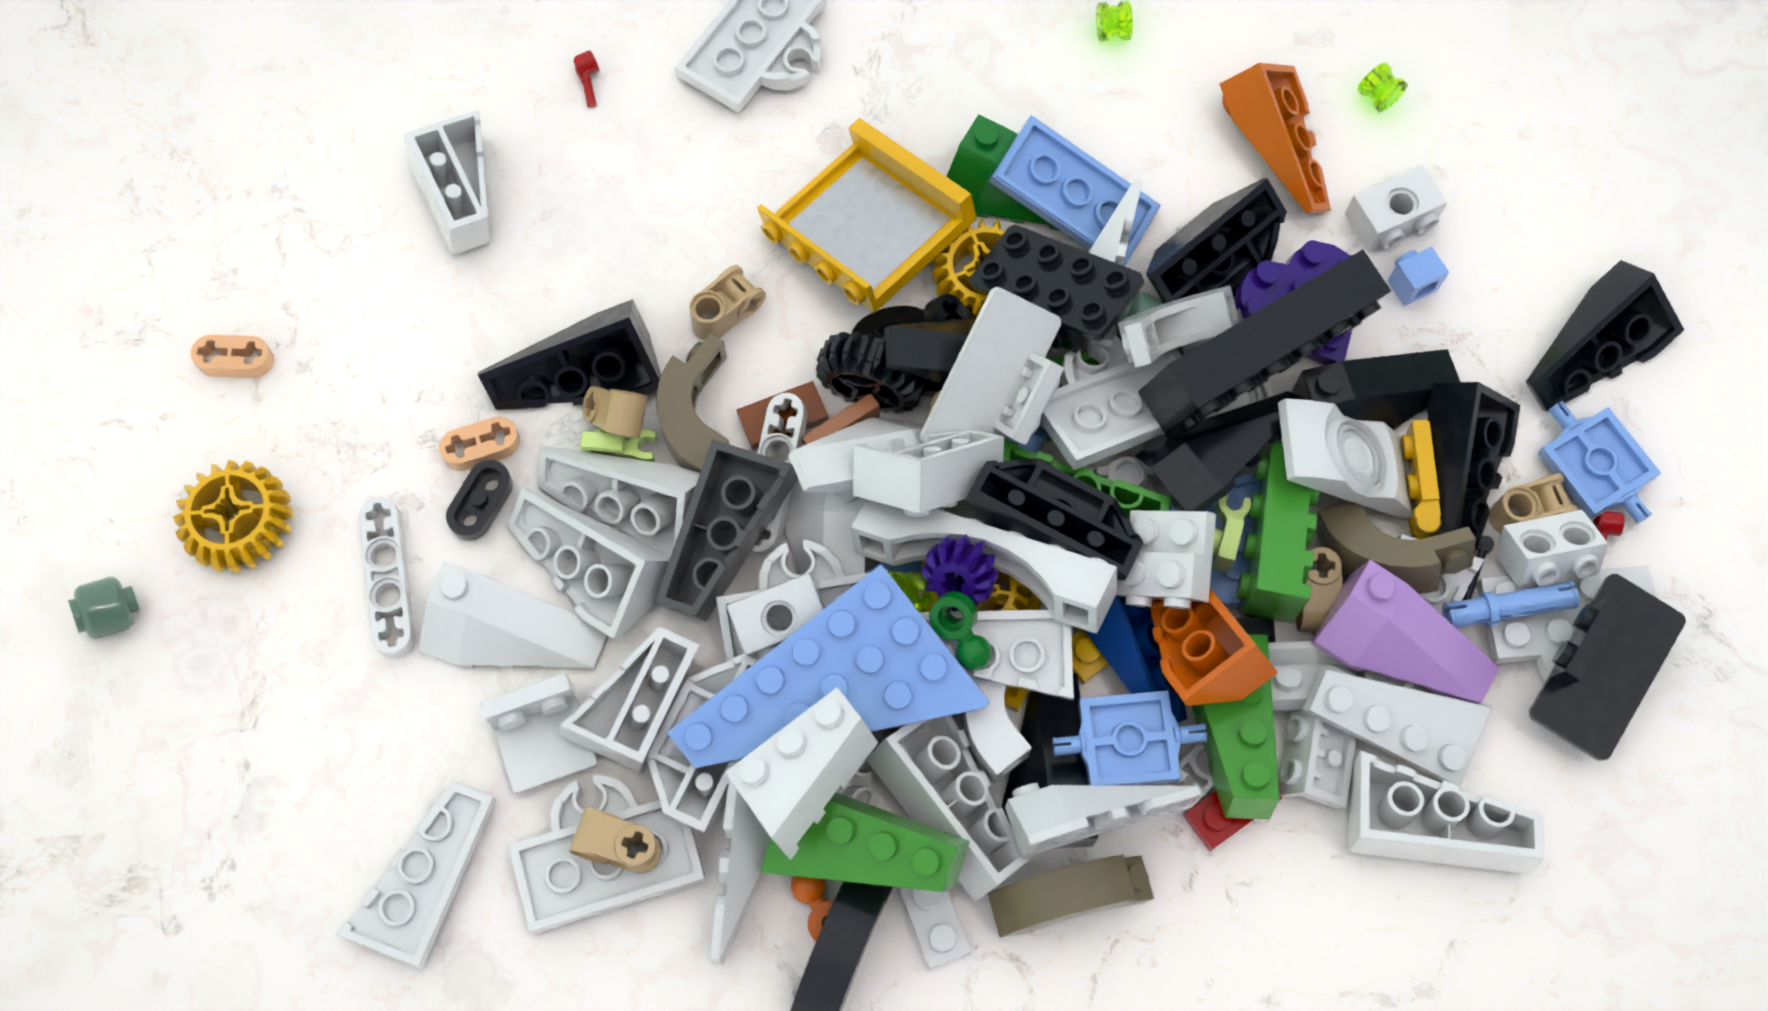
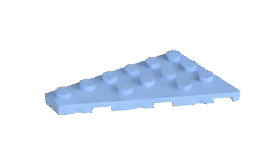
[667,564,990,768]

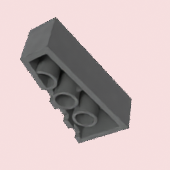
[655,439,798,621]

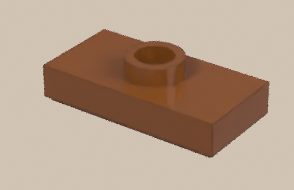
[736,381,828,450]

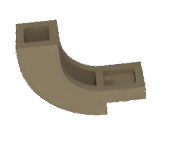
[656,333,730,473]
[1317,502,1476,594]
[988,854,1154,938]

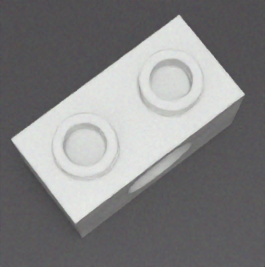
[1345,164,1448,252]
[726,572,825,659]

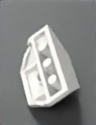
[646,653,758,834]

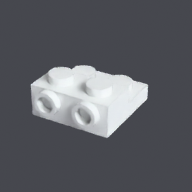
[1116,510,1216,609]

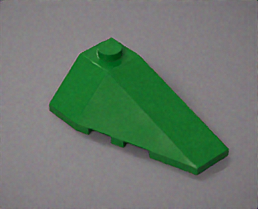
[946,114,1060,231]

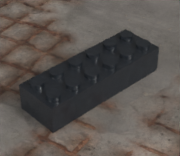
[1138,249,1391,434]

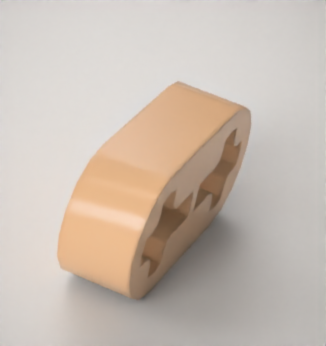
[191,335,274,378]
[439,416,520,471]

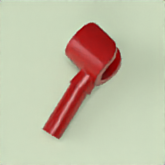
[573,50,599,107]
[1593,511,1625,541]

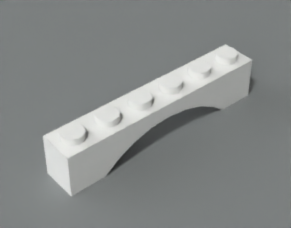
[850,500,1117,634]

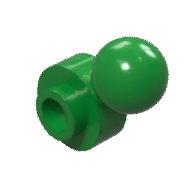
[929,591,992,671]

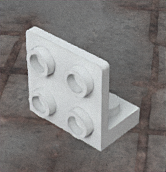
[480,673,598,795]

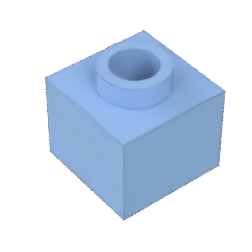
[1387,246,1449,307]

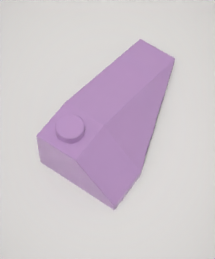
[1311,560,1499,704]

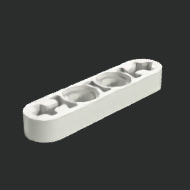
[752,393,808,555]
[359,497,415,659]

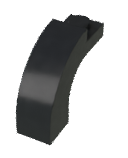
[790,881,893,1011]

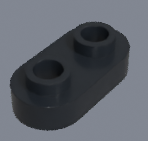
[446,460,513,540]

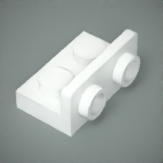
[1268,641,1351,711]
[1278,710,1357,808]

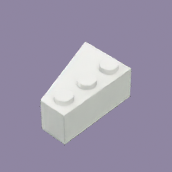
[404,109,490,255]
[853,429,1004,517]
[559,626,699,772]
[725,687,878,860]

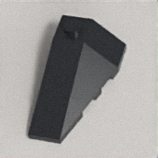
[1001,673,1098,849]

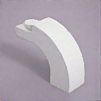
[1118,285,1240,368]
[963,677,1032,784]

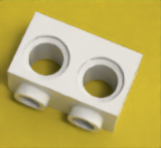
[1496,510,1608,590]

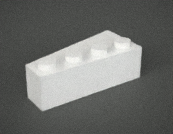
[866,715,1028,902]
[1348,751,1544,874]

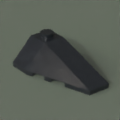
[1526,260,1684,412]
[478,299,661,410]
[885,318,1046,384]
[1292,349,1460,431]
[1427,382,1521,555]
[1135,391,1305,511]

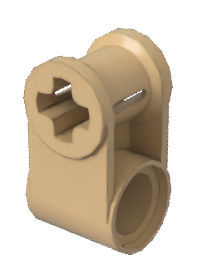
[689,265,766,340]
[583,386,648,438]
[1488,473,1578,534]
[1295,547,1343,631]
[569,807,662,874]

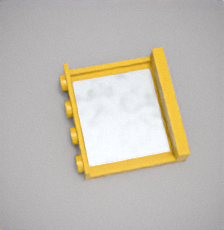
[757,118,977,313]

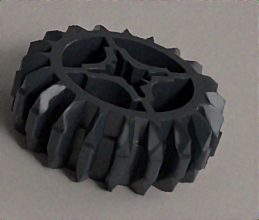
[815,331,927,414]

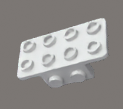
[920,287,1064,445]

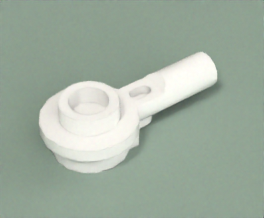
[1066,456,1148,488]

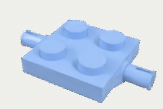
[1538,401,1661,524]
[1052,690,1207,786]

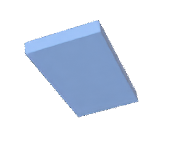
[989,115,1161,266]

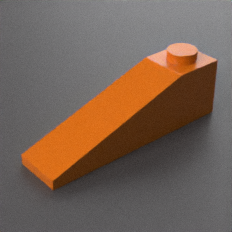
[1219,63,1331,214]
[1148,588,1278,706]

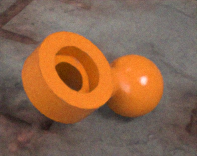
[790,876,834,941]

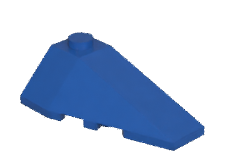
[1084,595,1187,723]

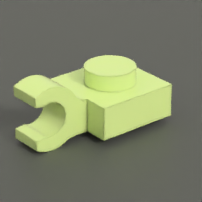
[580,428,658,462]
[1211,494,1251,573]

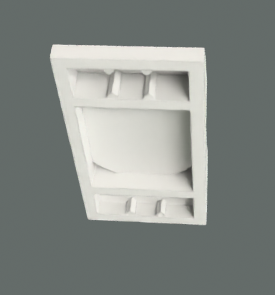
[1278,398,1413,520]

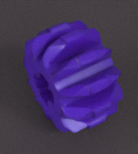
[921,534,999,612]

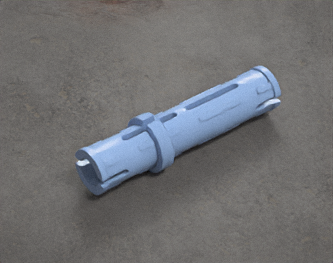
[1442,581,1580,628]

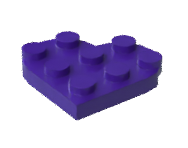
[1235,240,1352,365]

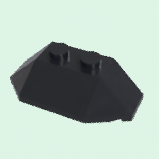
[1146,178,1287,304]
[966,459,1144,580]

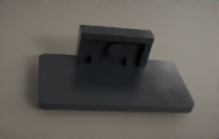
[969,225,1144,353]
[1529,574,1686,761]

